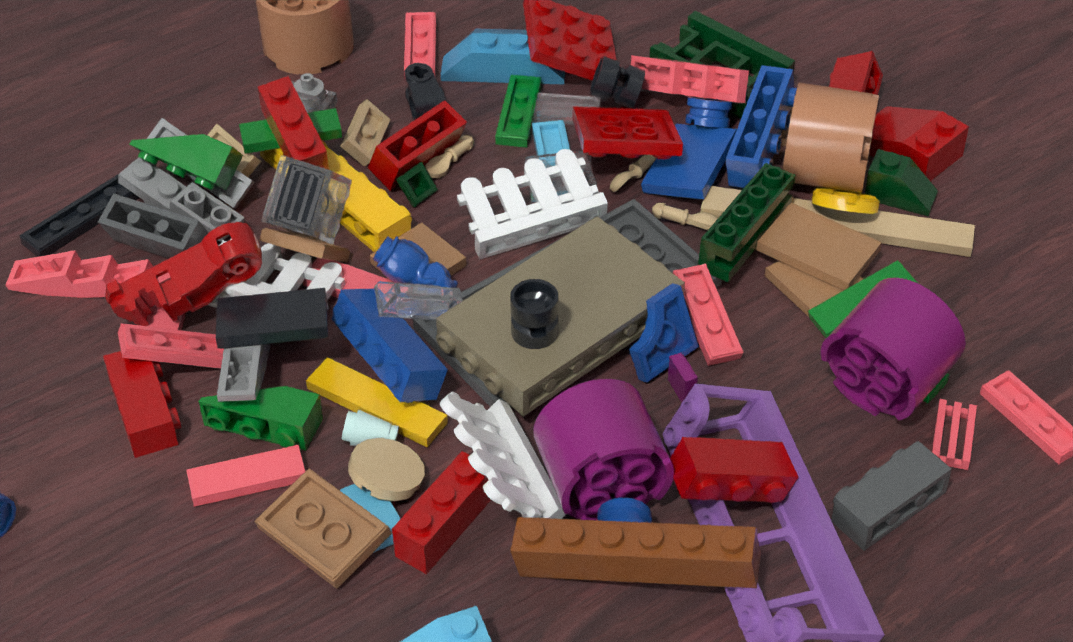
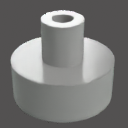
[293,73,325,107]

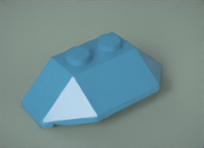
[440,29,565,85]

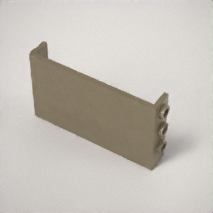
[436,216,685,417]

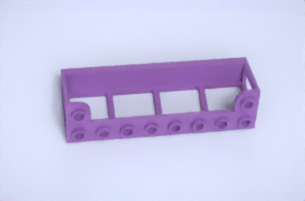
[662,384,885,642]

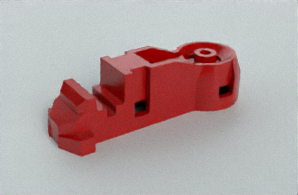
[105,222,262,326]

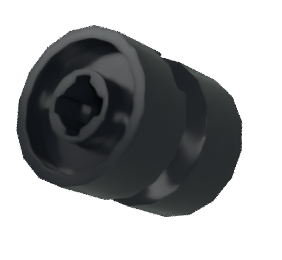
[589,56,645,109]
[510,279,559,349]

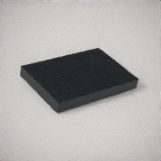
[216,288,328,349]

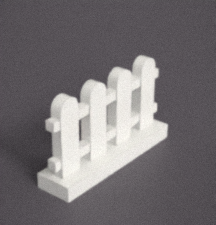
[457,149,608,260]
[208,238,345,340]
[440,391,565,519]

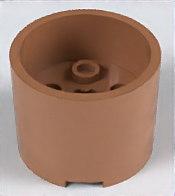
[256,0,354,75]
[783,82,879,194]

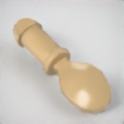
[425,135,474,178]
[610,155,656,192]
[652,203,718,230]

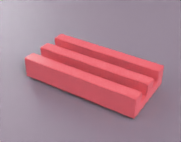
[931,399,977,470]

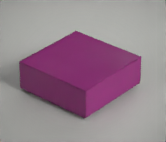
[668,353,698,402]

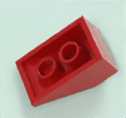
[869,106,969,181]

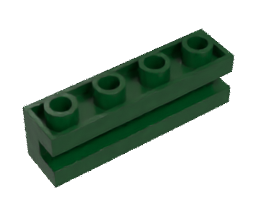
[698,163,796,282]

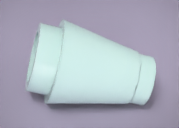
[342,409,399,446]

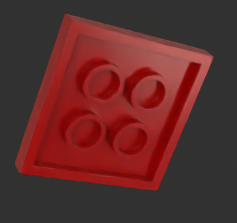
[523,0,619,81]
[572,106,683,159]

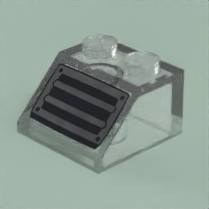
[261,155,352,244]

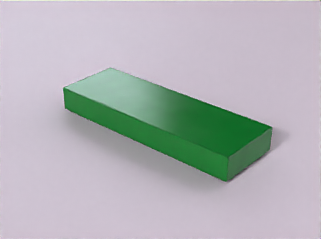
[495,75,542,147]
[239,108,342,154]
[808,260,918,338]

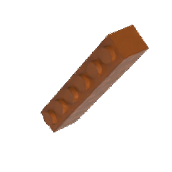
[511,517,761,588]

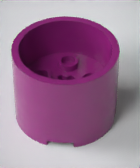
[821,278,966,420]
[533,379,674,520]

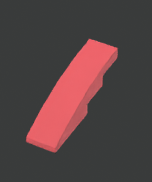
[631,55,749,103]
[5,250,153,298]

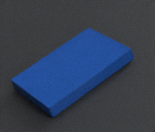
[641,124,737,199]

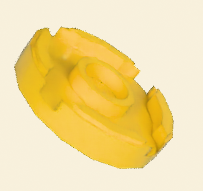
[811,188,880,214]

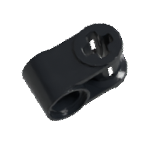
[405,63,446,120]

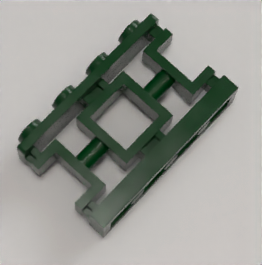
[649,11,795,119]

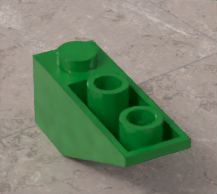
[129,134,243,191]
[199,386,323,451]

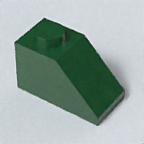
[865,149,938,217]

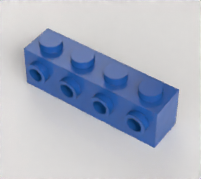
[726,65,797,188]
[331,289,448,403]

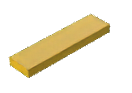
[306,357,448,447]

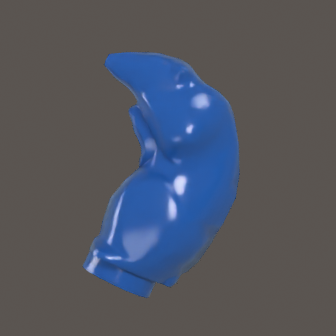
[373,236,458,303]

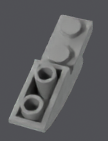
[118,157,245,241]

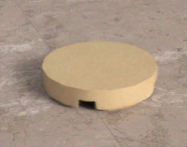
[348,438,425,501]

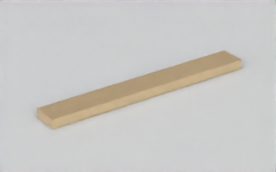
[701,186,975,257]

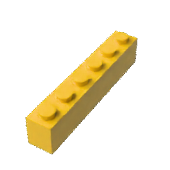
[260,141,412,252]

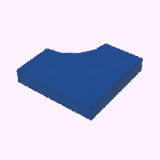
[629,283,699,383]

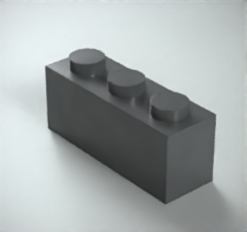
[98,193,209,259]
[831,441,952,551]

